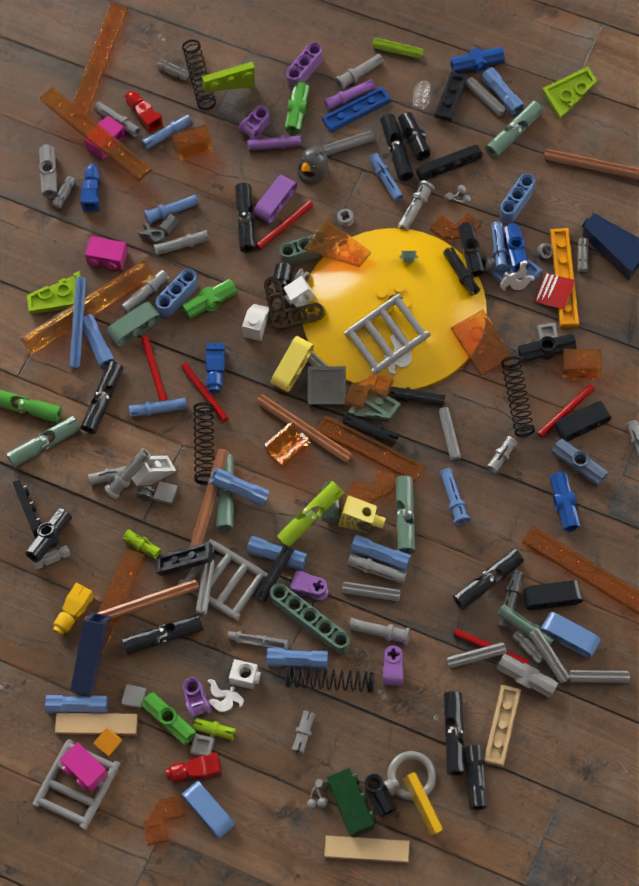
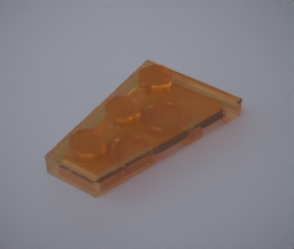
[305,220,371,267]

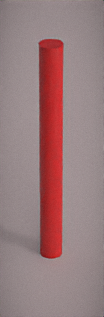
[256,201,314,250]
[141,336,167,401]
[181,363,229,423]
[537,384,595,438]
[453,628,530,664]

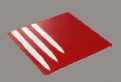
[534,273,575,309]

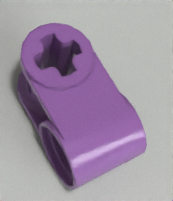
[238,106,270,140]
[289,571,329,601]
[383,645,403,686]
[183,677,212,719]

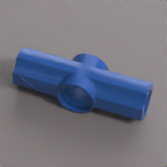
[450,47,505,73]
[504,223,528,272]
[550,471,580,532]

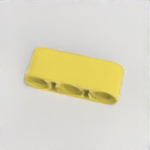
[271,336,314,392]

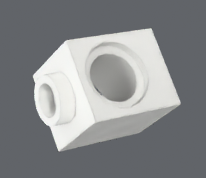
[284,276,316,307]
[229,659,261,690]

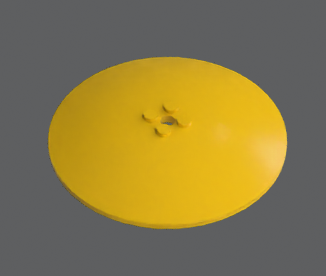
[301,228,487,393]

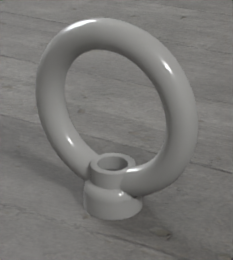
[383,751,436,801]

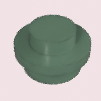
[400,251,418,262]

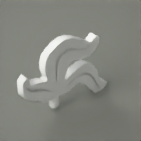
[500,261,534,291]
[384,334,414,375]
[207,679,244,713]

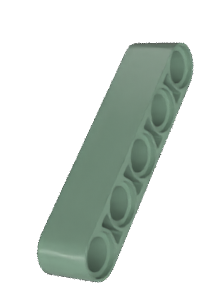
[270,584,350,654]

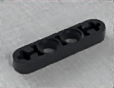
[416,145,483,181]

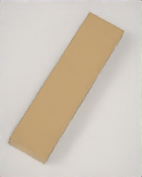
[483,685,521,768]
[55,713,138,736]
[324,836,409,863]

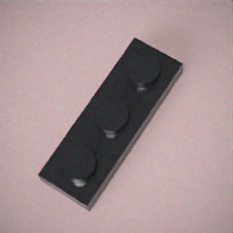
[434,72,467,122]
[13,479,42,538]
[156,542,213,576]

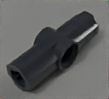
[398,112,431,161]
[458,222,484,278]
[517,334,577,362]
[25,508,72,563]

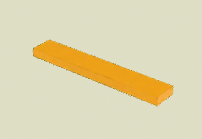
[550,228,579,329]

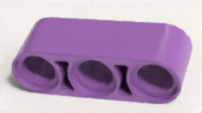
[286,42,323,89]
[253,175,297,223]

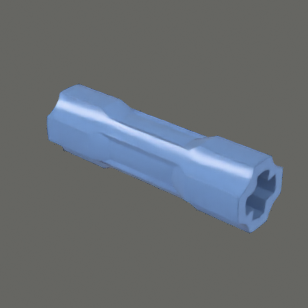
[481,67,525,115]
[82,314,115,369]
[210,468,269,506]
[350,535,411,572]
[246,536,307,571]
[266,648,328,670]
[45,695,108,714]

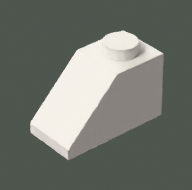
[242,304,270,341]
[132,456,176,486]

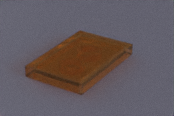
[451,310,512,376]

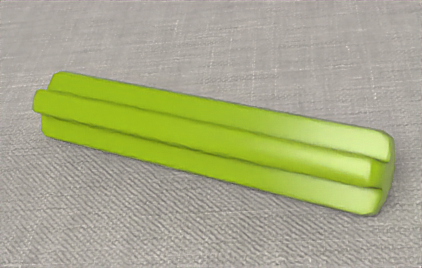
[372,38,423,59]

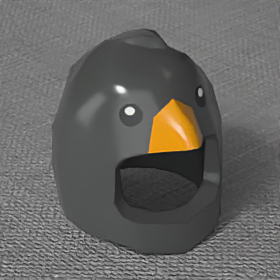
[298,146,328,184]

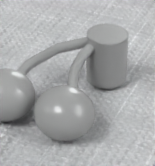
[444,185,471,202]
[307,779,328,809]

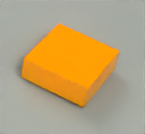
[93,727,122,756]

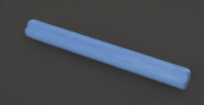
[69,277,86,369]

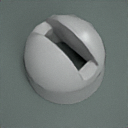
[537,243,553,258]

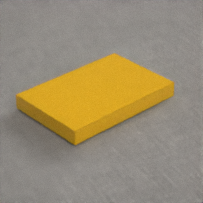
[403,772,443,836]

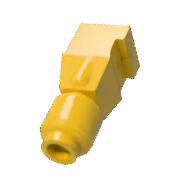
[53,582,94,636]

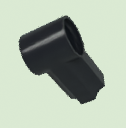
[364,774,397,817]

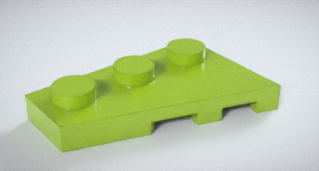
[202,62,255,92]
[542,67,597,120]
[27,271,85,315]

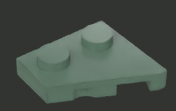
[348,384,401,421]

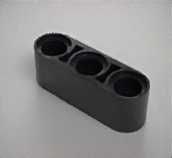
[554,401,612,442]
[523,580,583,611]

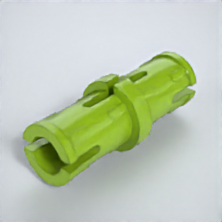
[123,529,162,560]
[193,718,236,741]

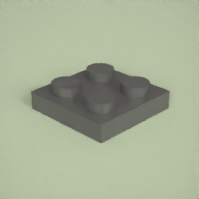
[308,366,346,405]

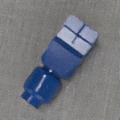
[81,164,101,211]
[206,343,226,394]

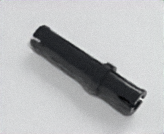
[443,247,480,296]
[388,385,446,407]
[342,413,399,445]
[255,544,295,602]

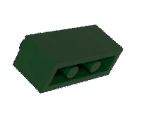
[327,768,376,837]

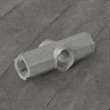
[39,144,58,198]
[496,653,558,698]

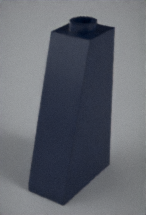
[582,213,639,280]
[71,612,111,696]

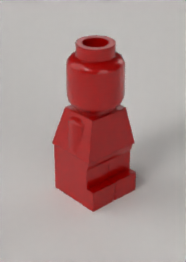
[125,91,163,134]
[166,752,222,783]

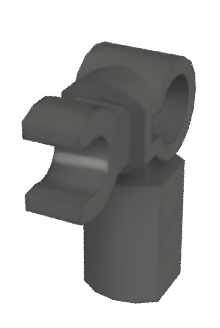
[137,214,179,245]

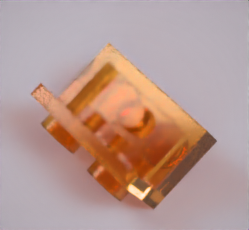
[264,422,311,467]

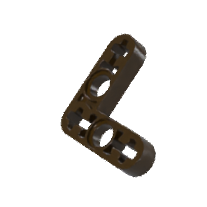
[264,276,325,330]

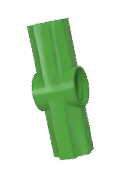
[285,82,309,135]
[182,279,238,319]
[141,692,196,746]

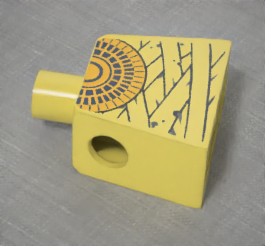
[338,495,386,533]

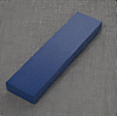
[321,86,391,133]

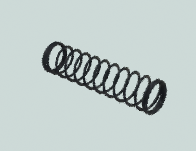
[182,39,216,110]
[501,356,535,437]
[193,402,215,485]
[286,666,374,694]

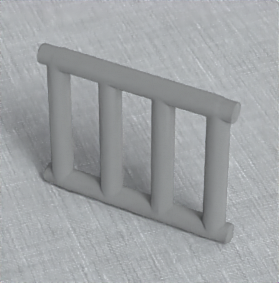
[343,293,431,375]
[178,539,268,621]
[32,739,121,830]

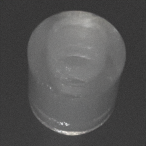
[412,81,432,109]

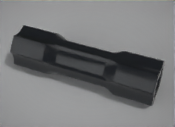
[465,745,487,810]

